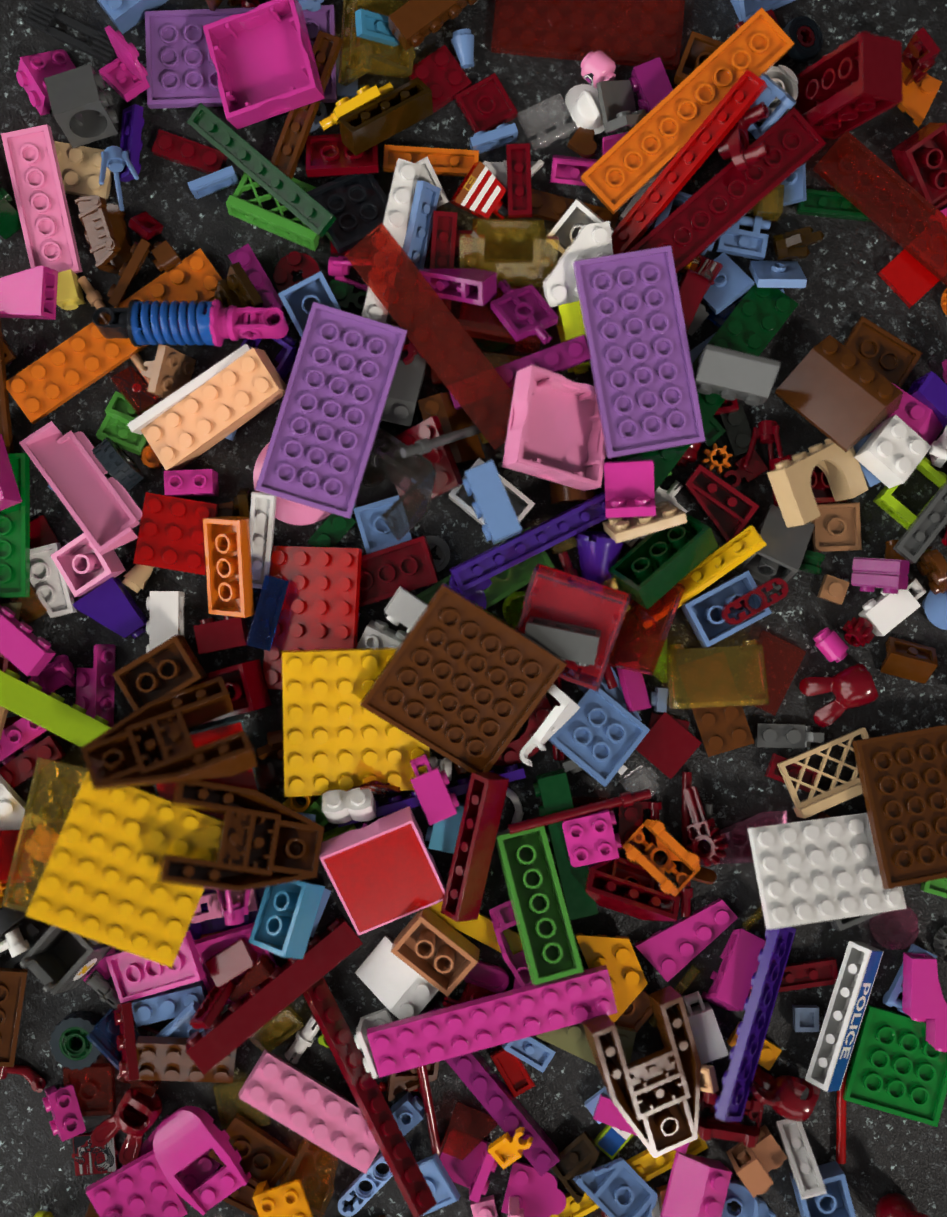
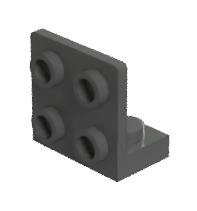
[597,80,648,133]

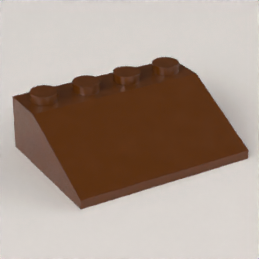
[775,335,903,452]

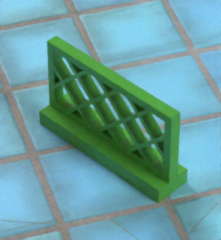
[226,173,320,251]

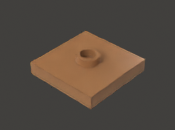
[810,502,862,552]

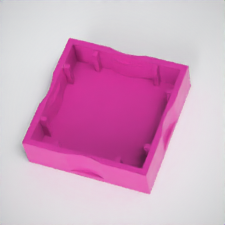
[203,0,325,130]

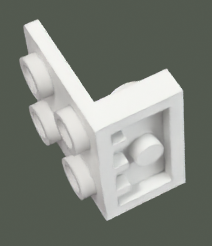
[354,1008,393,1079]

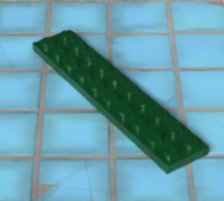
[617,283,798,492]

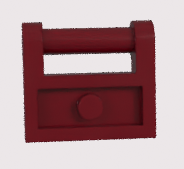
[618,800,662,850]

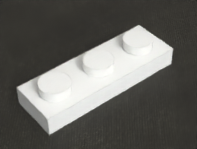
[776,1119,827,1200]

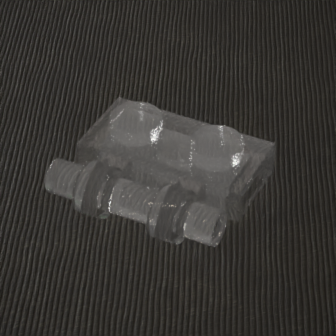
[517,93,577,150]

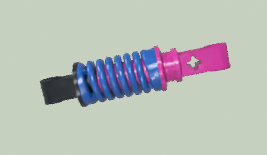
[92,299,288,347]

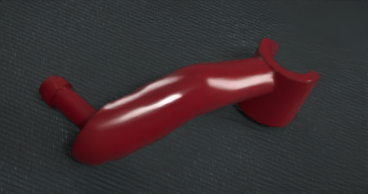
[0,1064,46,1093]

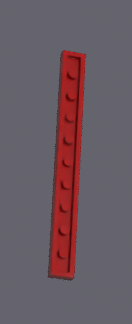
[611,69,767,255]

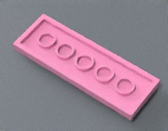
[1,124,82,273]

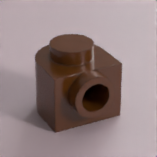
[151,240,182,272]

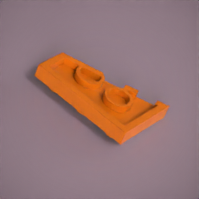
[897,62,942,127]

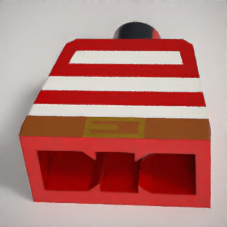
[449,161,508,220]

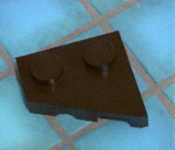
[552,1131,601,1204]

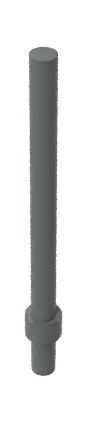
[400,414,510,458]

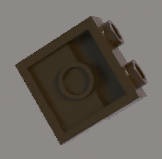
[215,262,264,315]

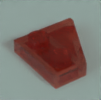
[439,1102,498,1160]

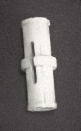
[284,1014,320,1064]

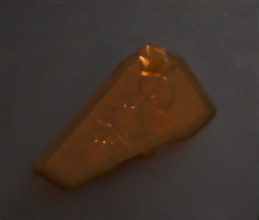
[278,1138,338,1217]

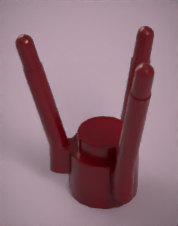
[744,420,784,472]

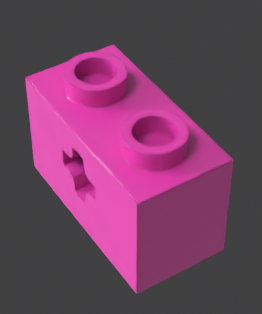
[164,469,219,498]

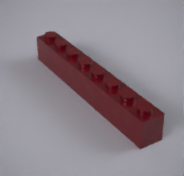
[185,916,363,1075]

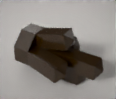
[773,226,824,262]

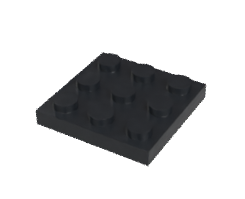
[306,173,388,254]

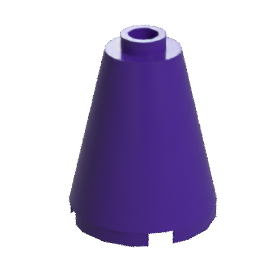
[576,531,624,589]

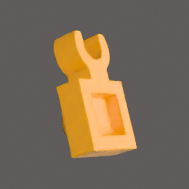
[487,1126,533,1169]

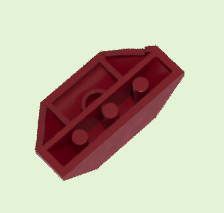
[585,857,680,921]

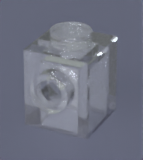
[619,764,659,803]

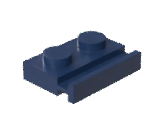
[85,1008,140,1070]

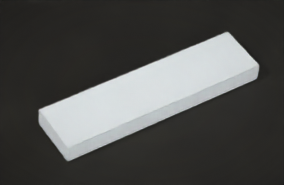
[249,491,277,589]

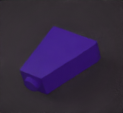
[907,371,947,430]
[72,577,147,639]

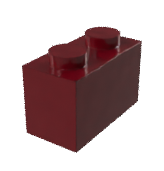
[193,616,250,654]

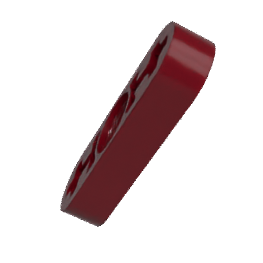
[721,578,788,625]

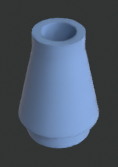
[451,29,474,69]

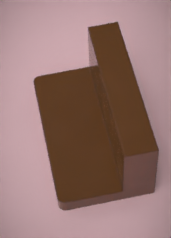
[880,636,938,684]

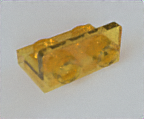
[248,1006,304,1052]

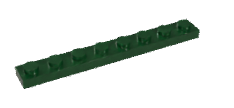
[187,103,337,238]

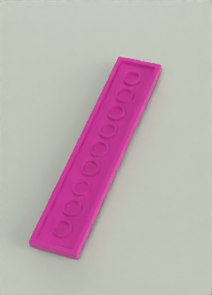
[367,965,618,1078]

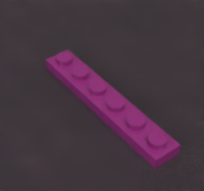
[448,335,591,410]

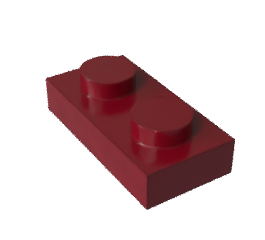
[765,754,817,793]

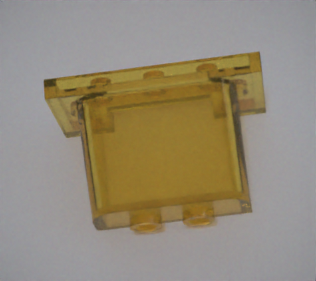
[338,0,415,86]
[460,219,559,287]

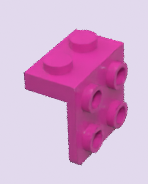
[98,25,150,102]
[16,49,76,116]
[562,809,622,867]
[439,1128,498,1203]

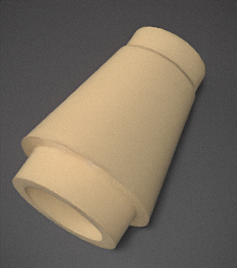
[122,564,154,594]

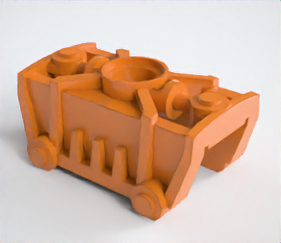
[622,819,700,897]

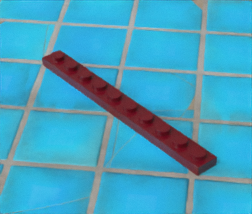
[303,977,437,1217]

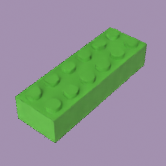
[495,826,584,985]

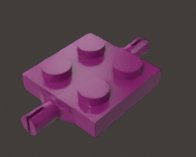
[490,279,558,345]

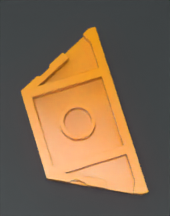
[575,933,648,1023]

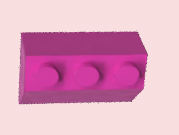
[660,1151,732,1217]

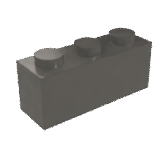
[524,616,601,666]

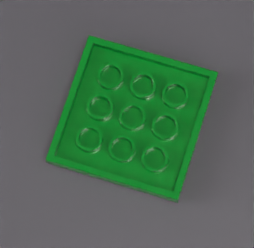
[843,1004,947,1127]

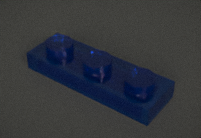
[246,574,289,651]

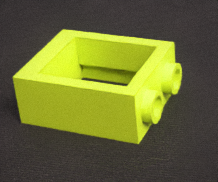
[556,301,591,375]

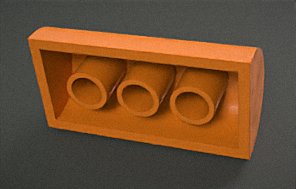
[203,516,254,618]

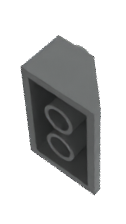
[694,344,781,406]

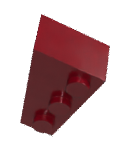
[684,464,759,543]

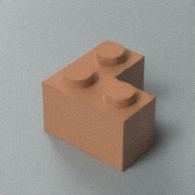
[726,1125,787,1198]

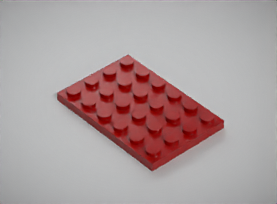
[263,546,362,690]

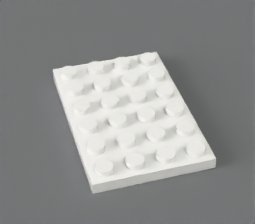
[748,813,907,929]

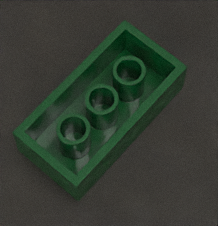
[608,511,718,610]

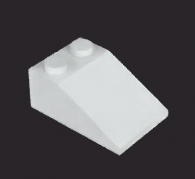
[355,935,439,1020]

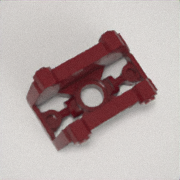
[698,1091,764,1148]

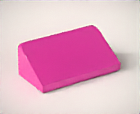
[550,155,598,186]

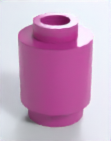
[812,627,849,663]

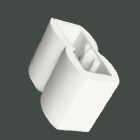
[322,787,376,824]

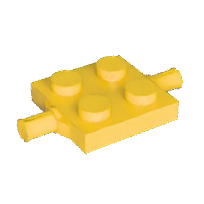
[319,82,394,131]

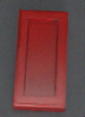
[490,1047,535,1098]

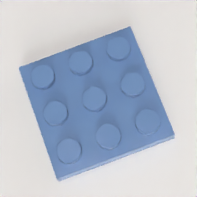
[548,683,650,787]

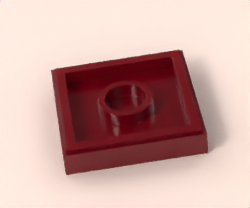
[454,73,518,134]
[635,712,701,779]

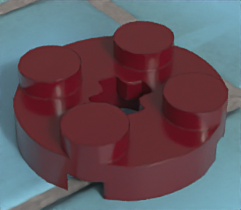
[273,251,320,292]

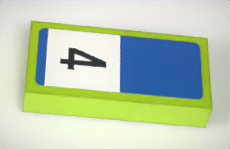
[593,1125,633,1160]

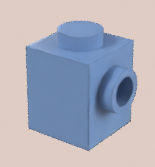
[390,1091,424,1136]

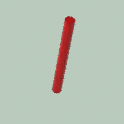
[836,1069,847,1164]

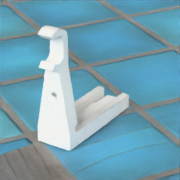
[520,684,580,766]

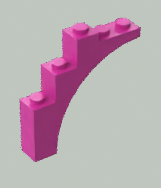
[902,952,947,1052]

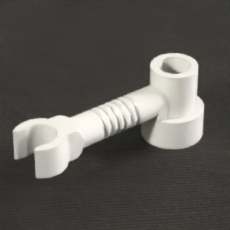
[0,928,31,958]

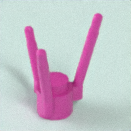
[328,255,375,291]
[216,890,251,926]

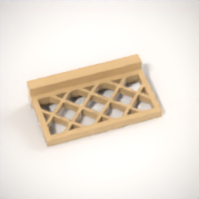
[777,727,870,819]

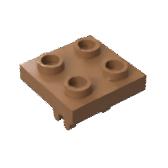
[141,344,196,399]

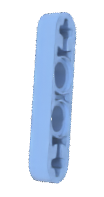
[337,1140,410,1217]

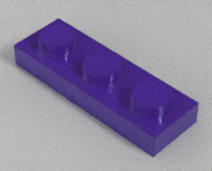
[119,104,144,182]

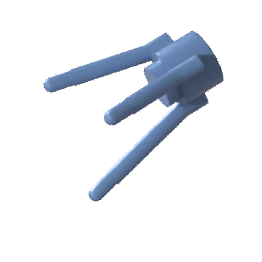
[99,146,139,211]

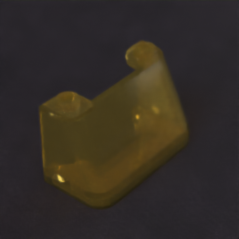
[665,640,769,709]

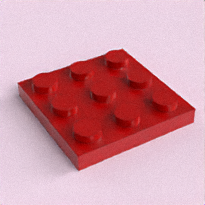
[133,492,219,576]

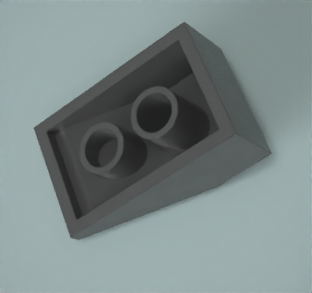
[381,352,428,427]

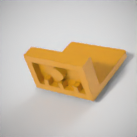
[252,1179,313,1217]

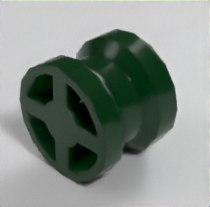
[799,550,825,574]

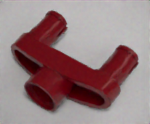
[717,101,771,172]

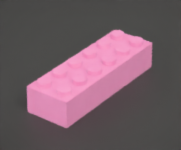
[238,1049,379,1174]

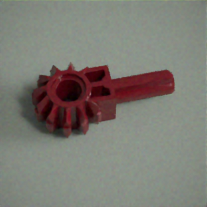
[683,786,728,867]

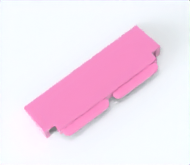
[19,421,143,555]

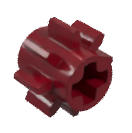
[842,617,875,647]

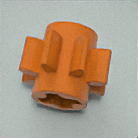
[702,443,733,474]

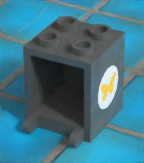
[20,925,112,995]

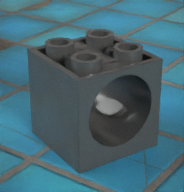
[44,63,119,148]

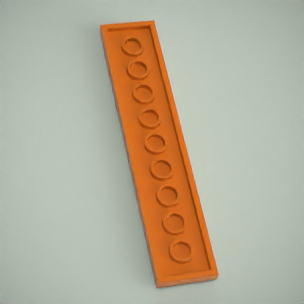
[581,7,795,214]
[6,248,223,424]

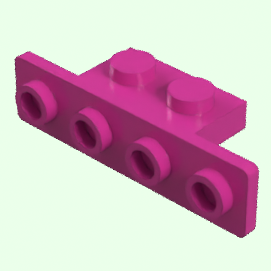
[75,644,116,727]
[0,717,48,765]

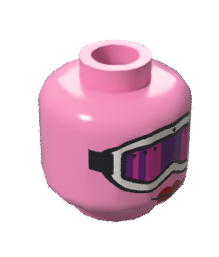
[580,50,616,89]

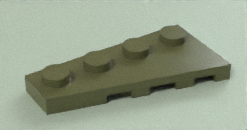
[536,1023,636,1066]

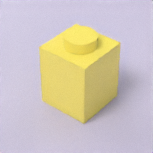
[56,269,85,310]

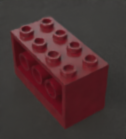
[796,31,903,140]

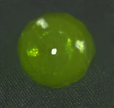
[502,591,531,630]

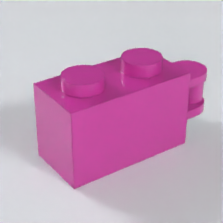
[410,754,460,825]

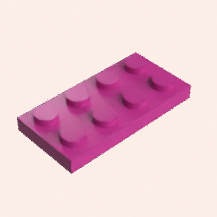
[105,930,206,1004]

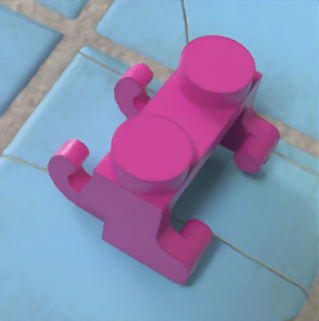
[28,655,76,696]

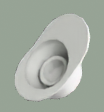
[565,84,605,135]

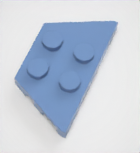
[573,1158,658,1217]

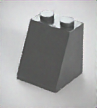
[736,504,815,591]

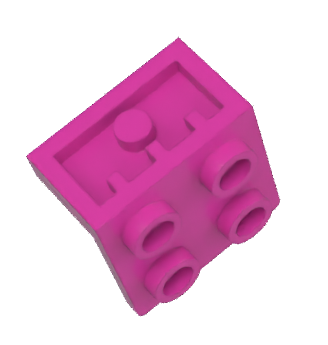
[604,460,656,518]

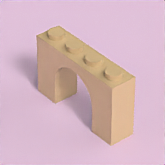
[767,438,869,528]

